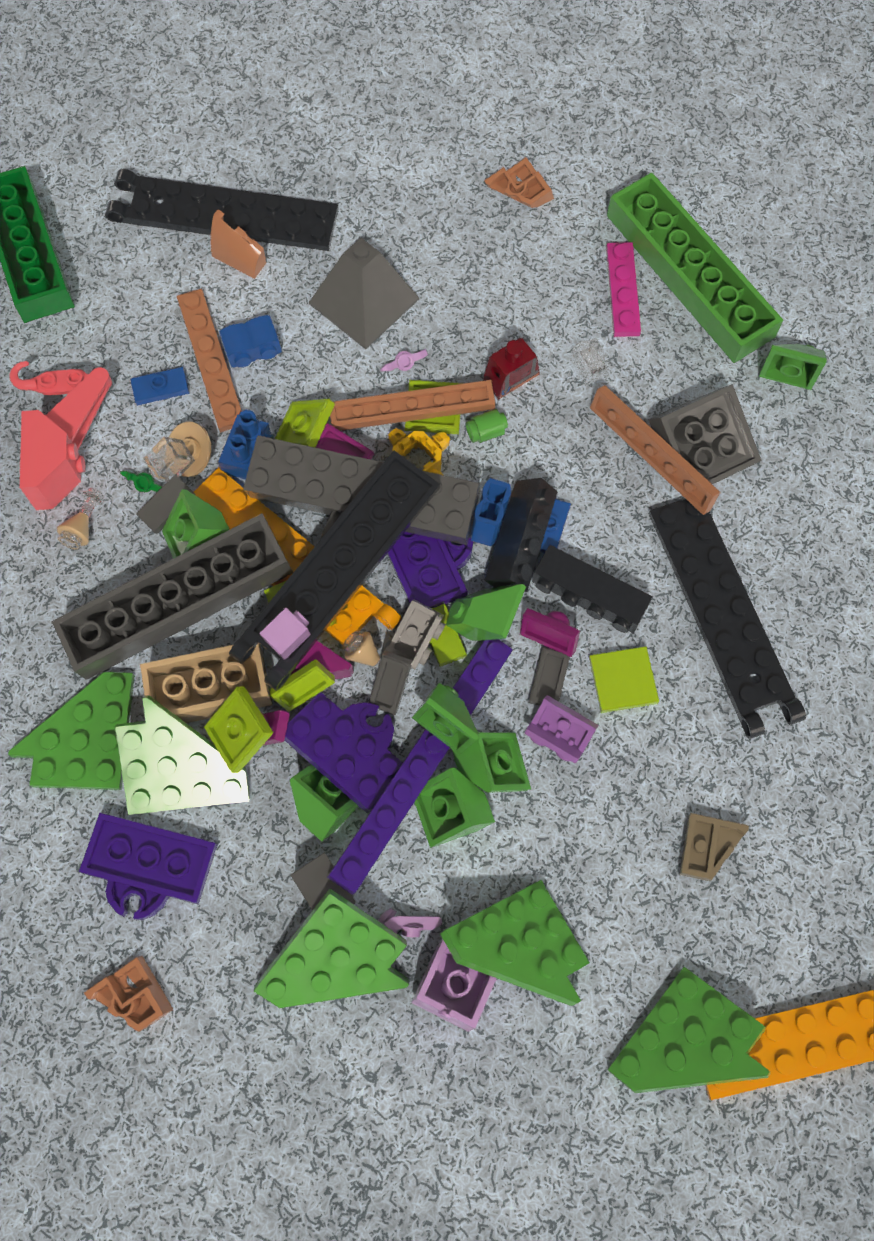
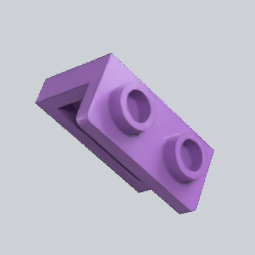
[524,695,599,763]

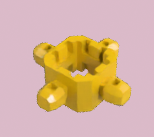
[388,428,450,475]

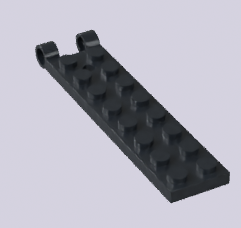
[105,169,339,251]
[229,450,440,691]
[649,499,806,739]

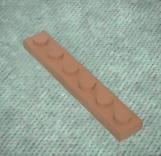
[177,289,242,432]
[330,380,495,431]
[590,385,721,515]

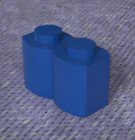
[219,315,282,368]
[470,478,511,546]

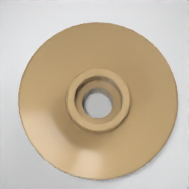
[166,422,211,477]

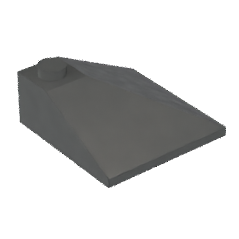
[309,238,419,350]
[648,384,762,484]

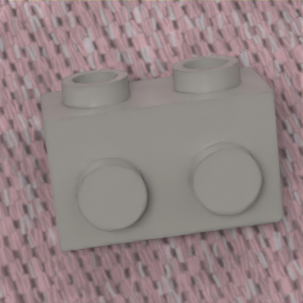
[386,599,446,670]

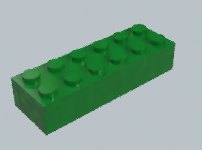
[0,166,75,323]

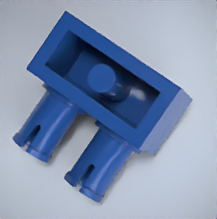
[218,410,274,480]

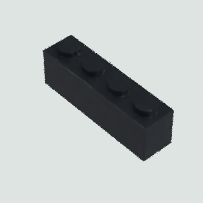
[484,478,558,592]
[532,545,653,634]

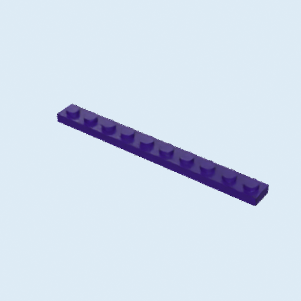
[327,639,513,895]

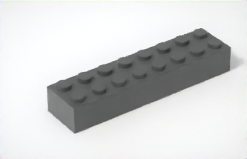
[243,435,480,545]
[52,514,294,680]

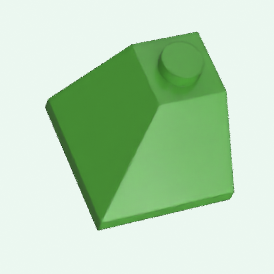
[759,344,827,390]
[162,490,229,559]
[446,584,526,641]
[412,683,479,755]
[452,732,531,793]
[290,764,358,841]
[414,768,495,848]

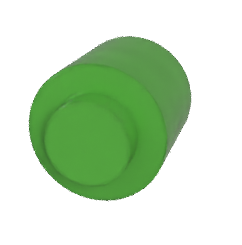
[465,409,508,443]

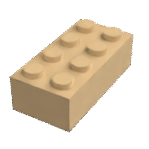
[140,643,272,723]

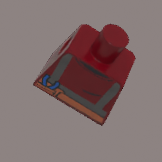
[483,338,540,400]

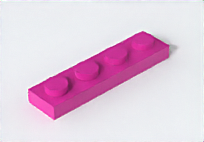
[606,242,641,337]

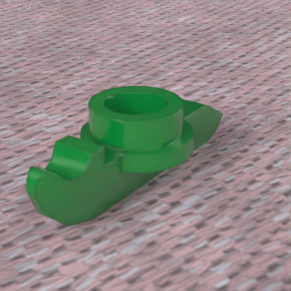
[120,471,163,493]

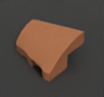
[484,157,554,208]
[211,210,266,279]
[84,956,173,1032]

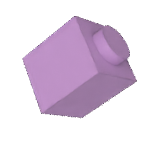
[260,608,311,660]

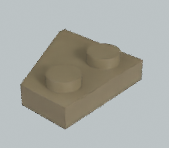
[679,813,749,881]

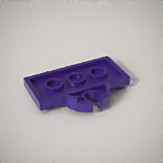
[387,532,473,608]
[284,692,403,814]
[79,813,217,921]

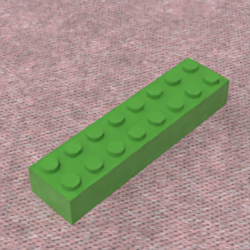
[607,172,783,363]

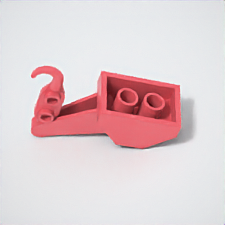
[9,361,112,510]

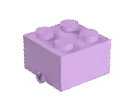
[411,940,497,1032]

